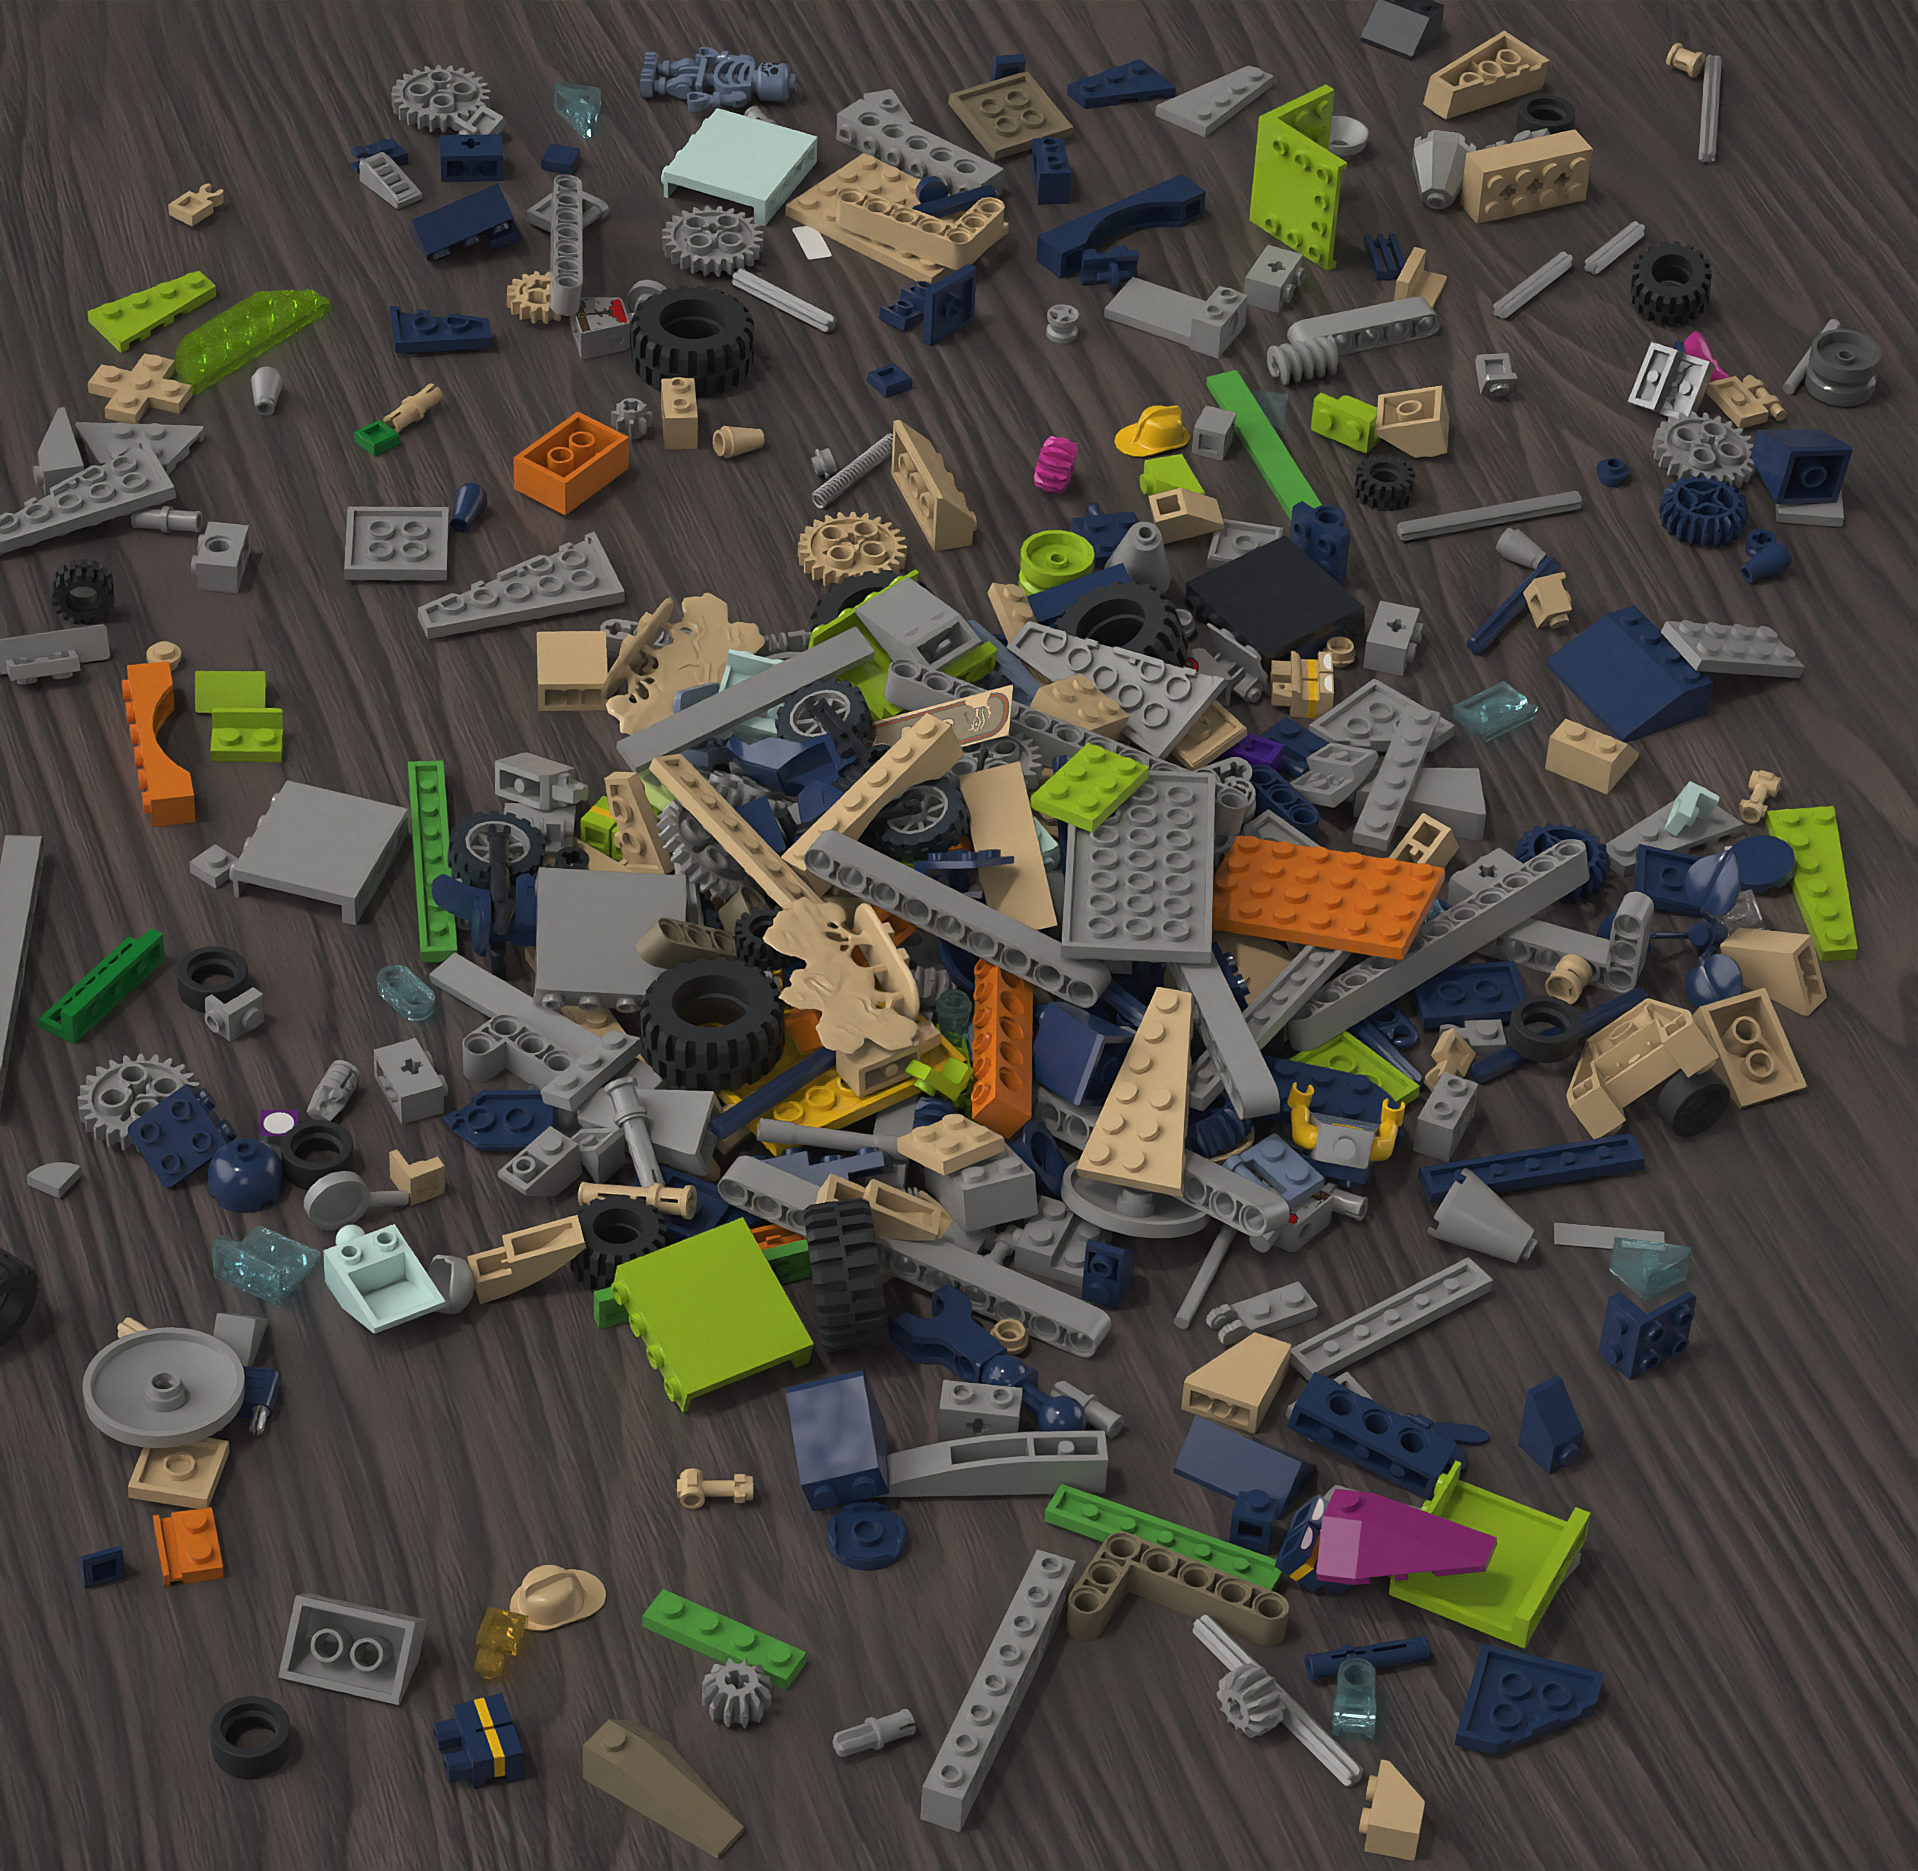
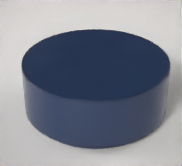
[915,176,948,204]

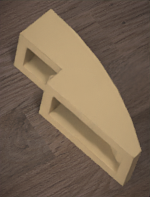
[816,1173,942,1240]
[467,1215,586,1304]

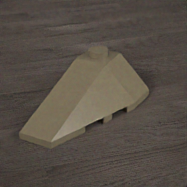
[583,1719,744,1859]

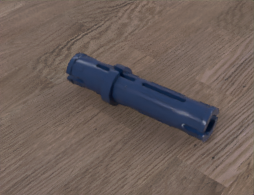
[1304,1635,1430,1681]

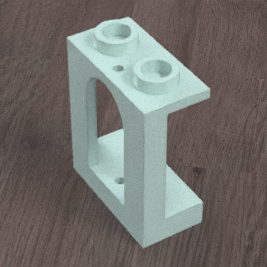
[714,649,785,745]

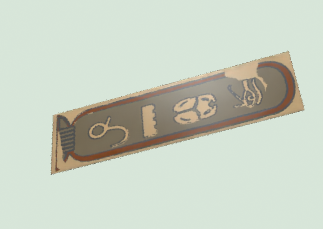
[845,685,1013,771]

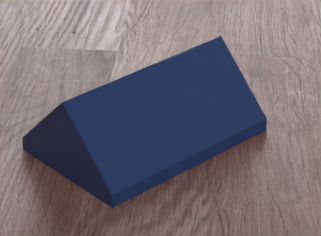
[1173,1415,1317,1520]

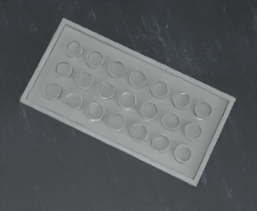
[1061,771,1215,964]

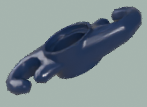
[1366,1002,1419,1049]

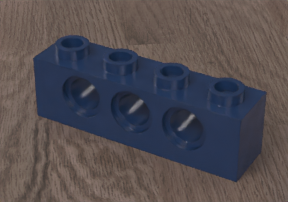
[1287,1372,1457,1500]

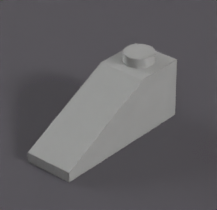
[33,407,84,497]

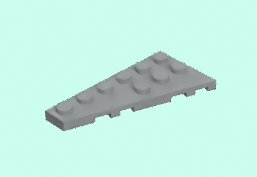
[0,436,177,556]
[418,531,625,639]
[1006,621,1228,760]

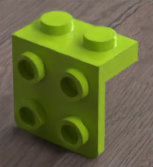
[1311,393,1382,454]

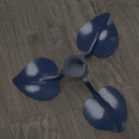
[1596,850,1743,1008]

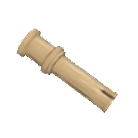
[578,1182,697,1220]

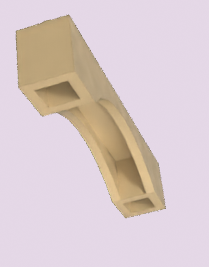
[781,713,964,898]

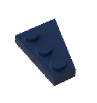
[1067,59,1176,109]

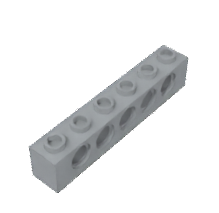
[836,99,1004,198]

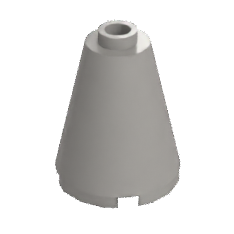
[1104,522,1171,593]
[1427,1168,1538,1264]

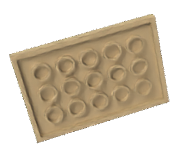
[785,153,1009,284]

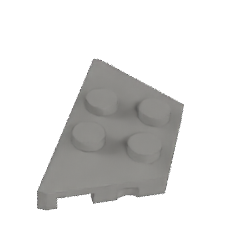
[76,422,204,475]

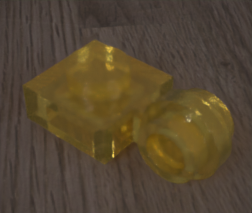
[474,1607,528,1680]

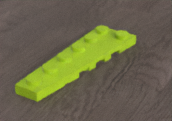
[1765,806,1858,962]

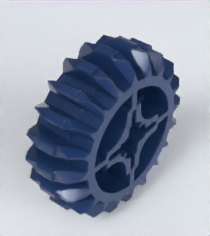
[1658,475,1749,548]
[1514,822,1610,903]
[1185,1091,1254,1160]

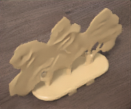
[601,593,765,735]
[763,897,920,1054]

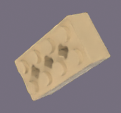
[1460,129,1593,224]

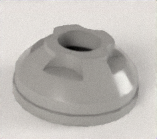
[1328,116,1369,160]

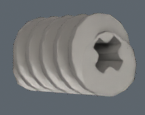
[1267,335,1338,385]

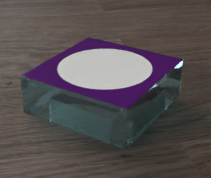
[259,1110,299,1146]

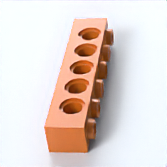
[971,958,1033,1139]

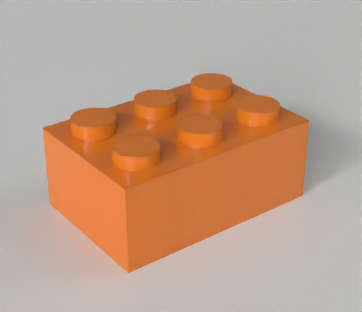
[514,411,629,515]

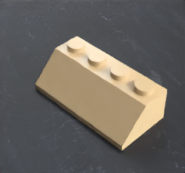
[891,420,977,552]

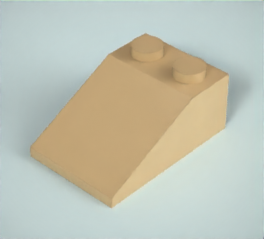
[1693,987,1807,1109]

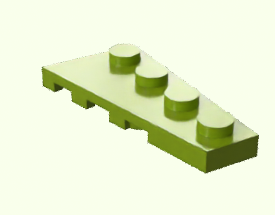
[88,271,216,353]

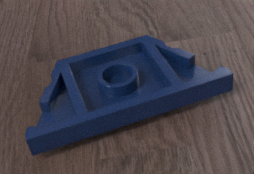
[636,1164,766,1243]

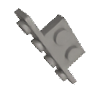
[0,624,110,684]

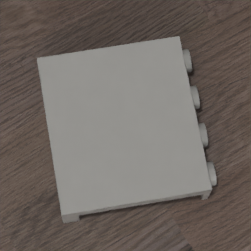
[229,780,408,925]
[533,867,686,1013]

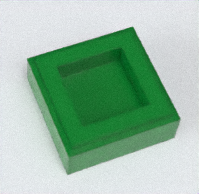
[354,420,400,456]

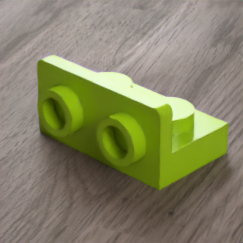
[210,707,284,762]

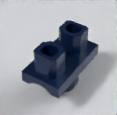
[1080,246,1139,290]

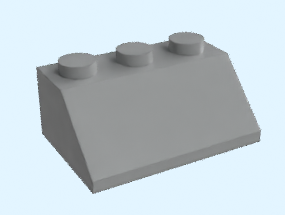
[278,1593,427,1705]

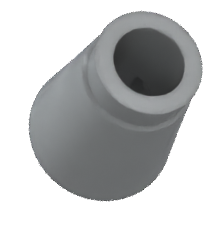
[251,367,284,416]
[1495,527,1548,569]

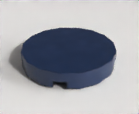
[1729,835,1796,894]
[826,1501,907,1571]

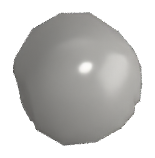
[427,1255,475,1315]

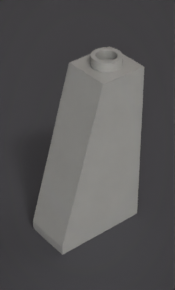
[1345,767,1486,841]
[577,1088,724,1176]

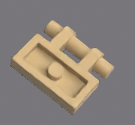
[1707,375,1787,428]

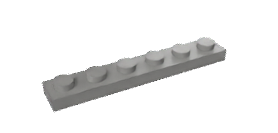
[1352,705,1440,851]
[1289,1257,1493,1381]

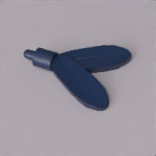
[1405,1413,1490,1473]

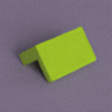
[195,671,268,713]

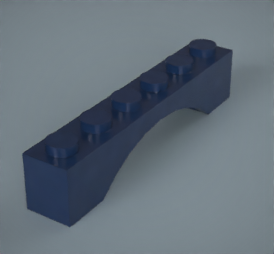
[1036,174,1206,279]

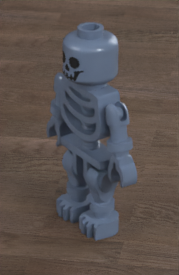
[640,47,797,112]

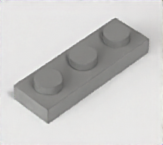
[541,1030,643,1111]

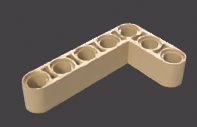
[836,187,1004,270]

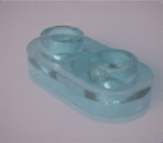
[377,965,435,1021]

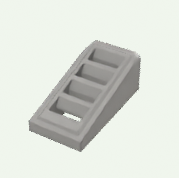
[359,152,422,209]

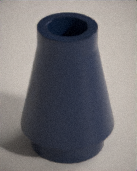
[450,483,488,533]
[1740,542,1792,583]

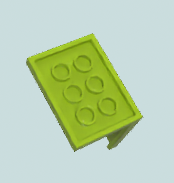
[1249,84,1347,271]

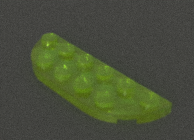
[175,289,331,395]

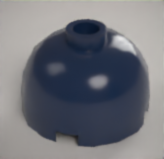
[208,1138,285,1213]

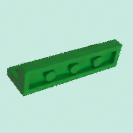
[38,928,165,1044]

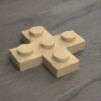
[88,353,192,424]

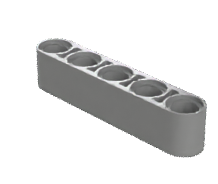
[1287,297,1441,356]

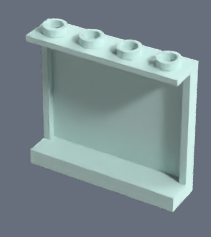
[661,108,817,226]

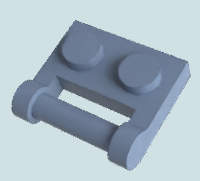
[1223,1133,1324,1210]

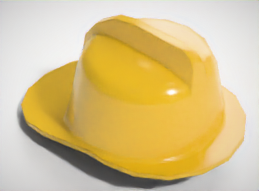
[1114,405,1190,457]

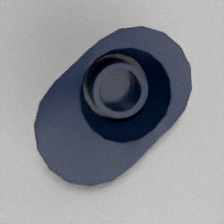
[1008,1119,1069,1200]

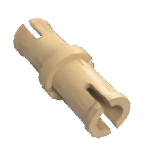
[383,383,443,433]

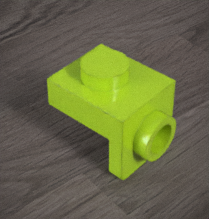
[905,1057,974,1101]

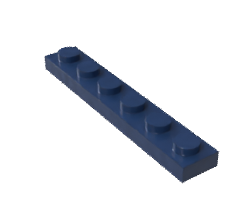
[1418,1133,1645,1204]

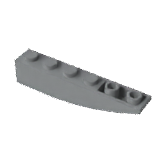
[876,1431,1108,1497]

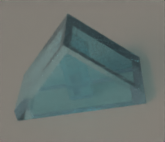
[1609,1237,1691,1301]

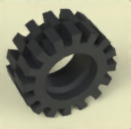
[1354,454,1416,511]
[52,559,115,625]
[734,905,799,971]

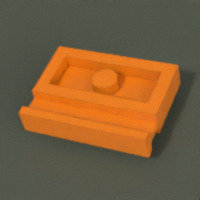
[153,1507,224,1587]

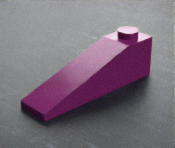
[1316,1489,1498,1585]

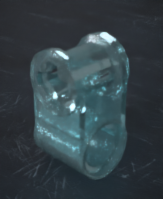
[1331,1658,1377,1739]

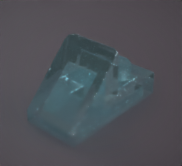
[554,82,601,139]

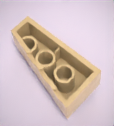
[1423,31,1550,119]

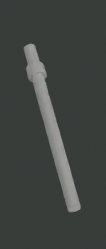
[1174,1168,1264,1329]

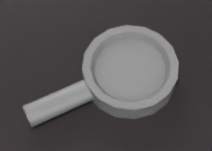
[304,1171,409,1231]

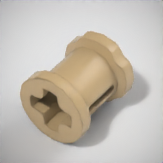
[1666,43,1705,78]

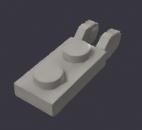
[1206,1281,1318,1346]

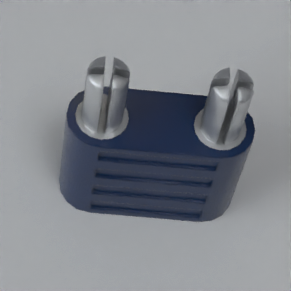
[219,1366,282,1435]

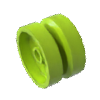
[1018,530,1095,600]

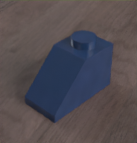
[1518,1375,1584,1475]

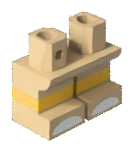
[1270,651,1334,719]

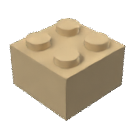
[1029,673,1130,741]

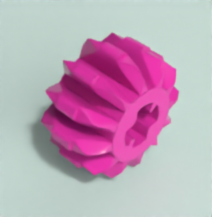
[1033,436,1078,494]

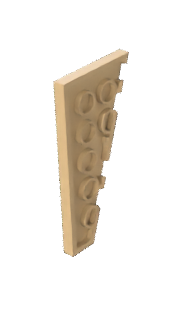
[1076,987,1195,1198]

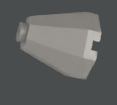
[1412,130,1476,209]

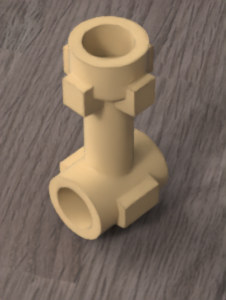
[1739,770,1781,824]
[677,1468,753,1509]

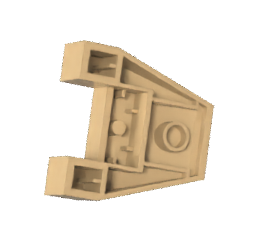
[1566,998,1719,1139]

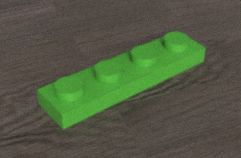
[642,1589,807,1691]

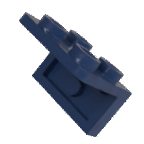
[128,1084,238,1188]
[1598,1291,1697,1380]

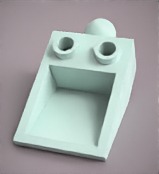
[323,1224,446,1334]

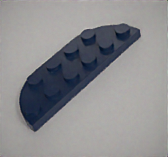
[1223,1055,1404,1147]

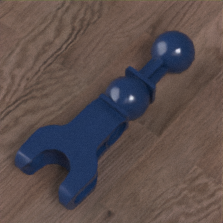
[888,1284,1087,1432]

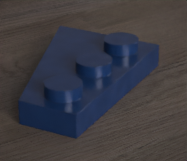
[390,305,492,354]

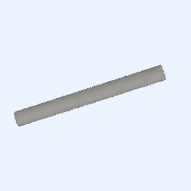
[1782,319,1840,394]

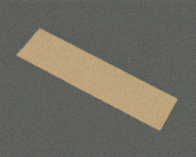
[959,761,1058,930]

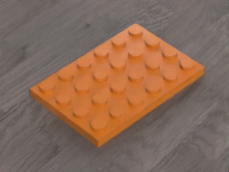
[1212,836,1445,960]

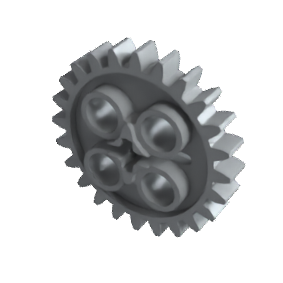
[391,65,491,132]
[662,205,764,277]
[1652,411,1756,488]
[943,729,1044,797]
[696,769,796,815]
[657,799,756,901]
[77,1054,200,1152]

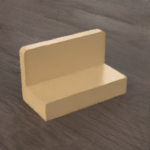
[1394,247,1447,308]

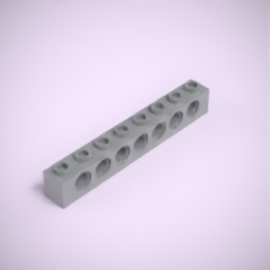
[920,1549,1076,1832]

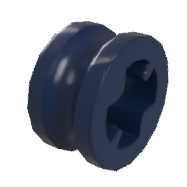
[1745,529,1777,558]

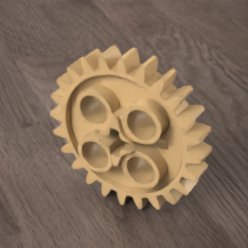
[798,512,907,586]

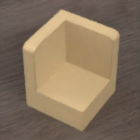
[389,1149,445,1206]

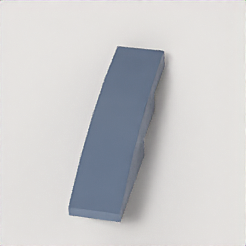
[966,620,1042,707]

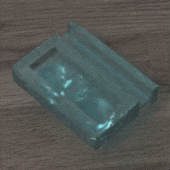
[1452,681,1538,743]

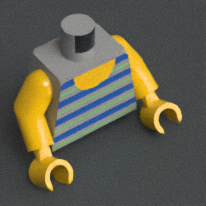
[1287,1082,1405,1169]

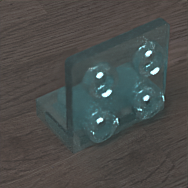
[212,1225,321,1306]

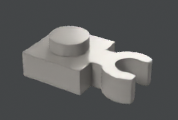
[1439,1019,1507,1056]

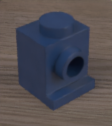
[1229,1489,1279,1556]

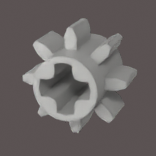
[611,398,652,439]

